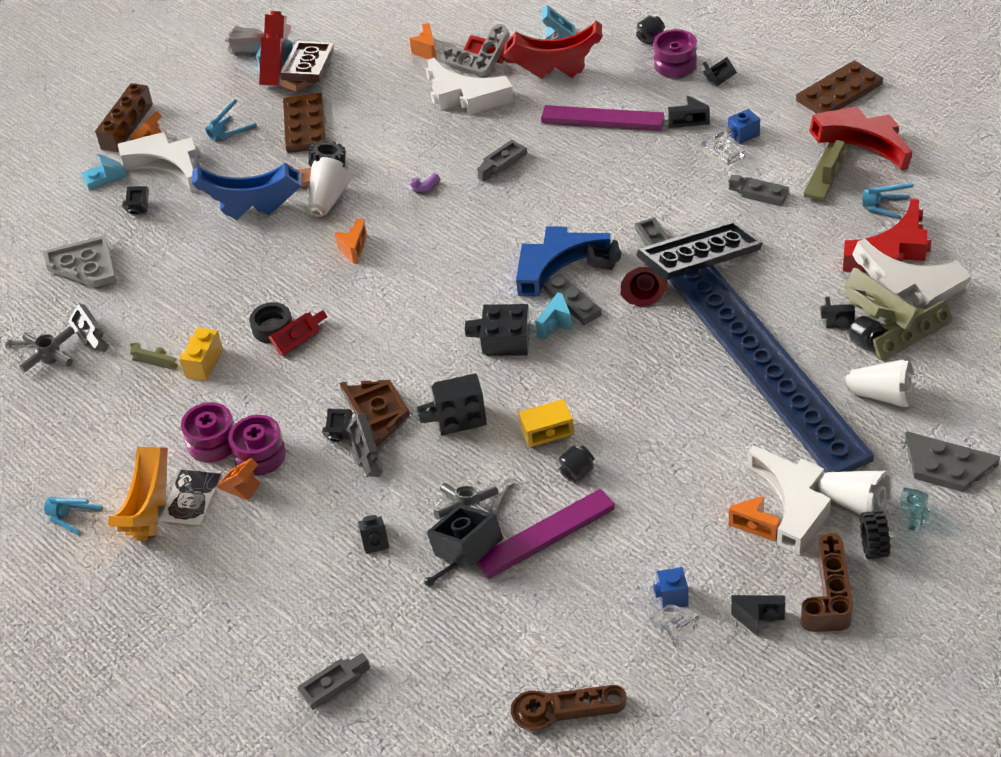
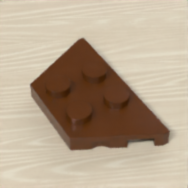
[340,380,410,446]

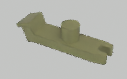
[130,343,178,370]

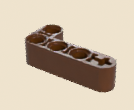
[801,533,853,632]

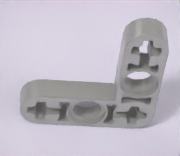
[441,24,510,77]

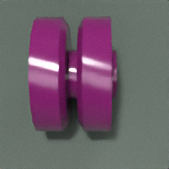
[653,29,697,78]
[181,402,234,463]
[228,414,286,476]

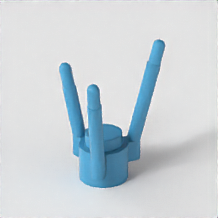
[205,99,257,141]
[863,183,914,219]
[44,496,103,535]

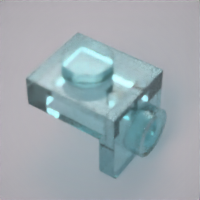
[900,487,930,532]

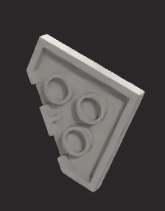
[43,235,116,287]

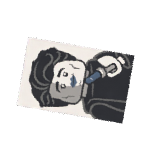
[159,469,221,526]

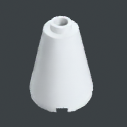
[307,157,352,217]
[846,359,915,407]
[818,471,892,515]

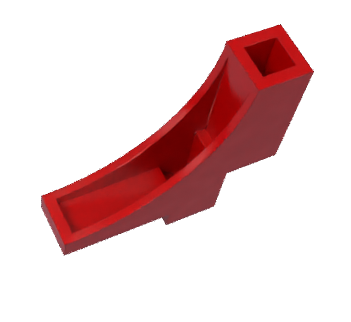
[259,11,291,86]
[503,21,603,79]
[809,107,913,170]
[843,199,932,273]

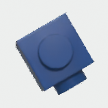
[727,109,760,144]
[653,567,688,611]

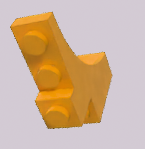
[108,447,168,541]

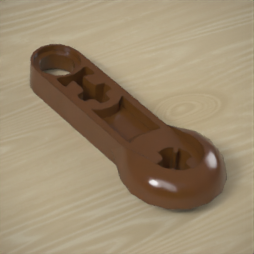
[510,685,627,731]

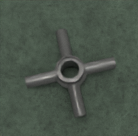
[19,326,75,373]
[434,483,499,520]

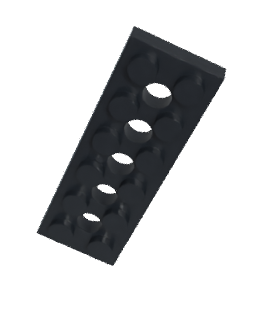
[636,220,763,280]

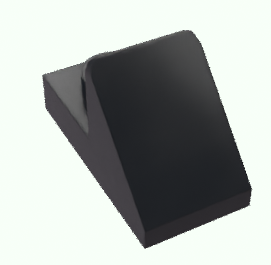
[668,96,710,128]
[731,595,785,636]

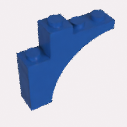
[192,163,302,220]
[516,226,611,296]

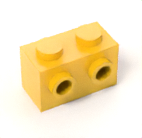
[180,327,223,381]
[518,399,574,448]

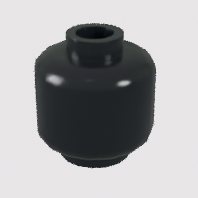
[636,15,665,44]
[849,316,884,350]
[558,445,595,481]

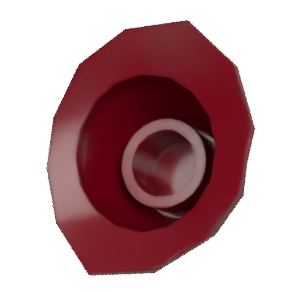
[620,266,668,307]

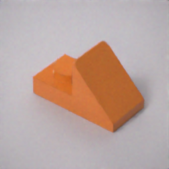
[409,23,437,61]
[129,111,162,140]
[335,219,367,264]
[217,458,260,500]
[728,496,780,542]

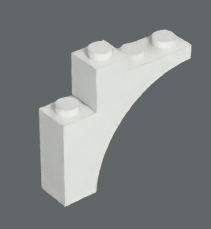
[426,58,514,115]
[118,132,201,193]
[852,238,971,309]
[748,445,831,555]

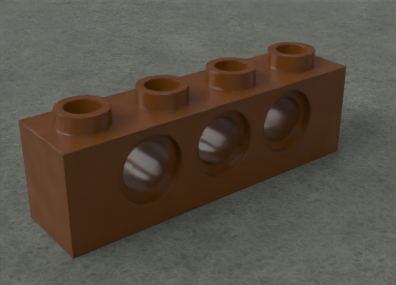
[95,83,153,152]

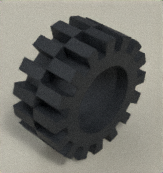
[308,140,346,167]
[860,510,891,559]

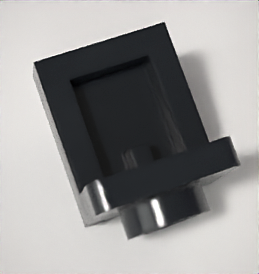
[702,57,737,86]
[122,186,149,215]
[585,240,622,270]
[820,296,855,328]
[321,409,353,442]
[358,515,389,554]

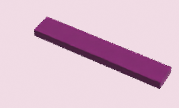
[541,105,664,131]
[477,488,615,579]

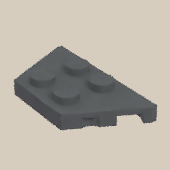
[905,431,1001,492]

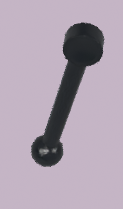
[424,562,459,587]

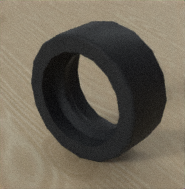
[249,302,293,343]

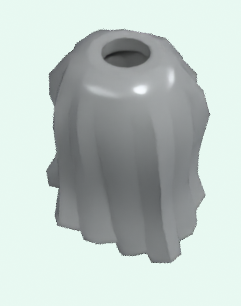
[225,25,264,55]

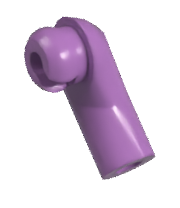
[409,173,440,193]

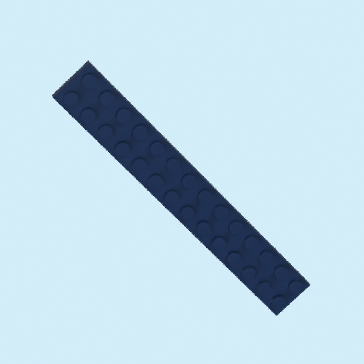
[669,265,874,473]

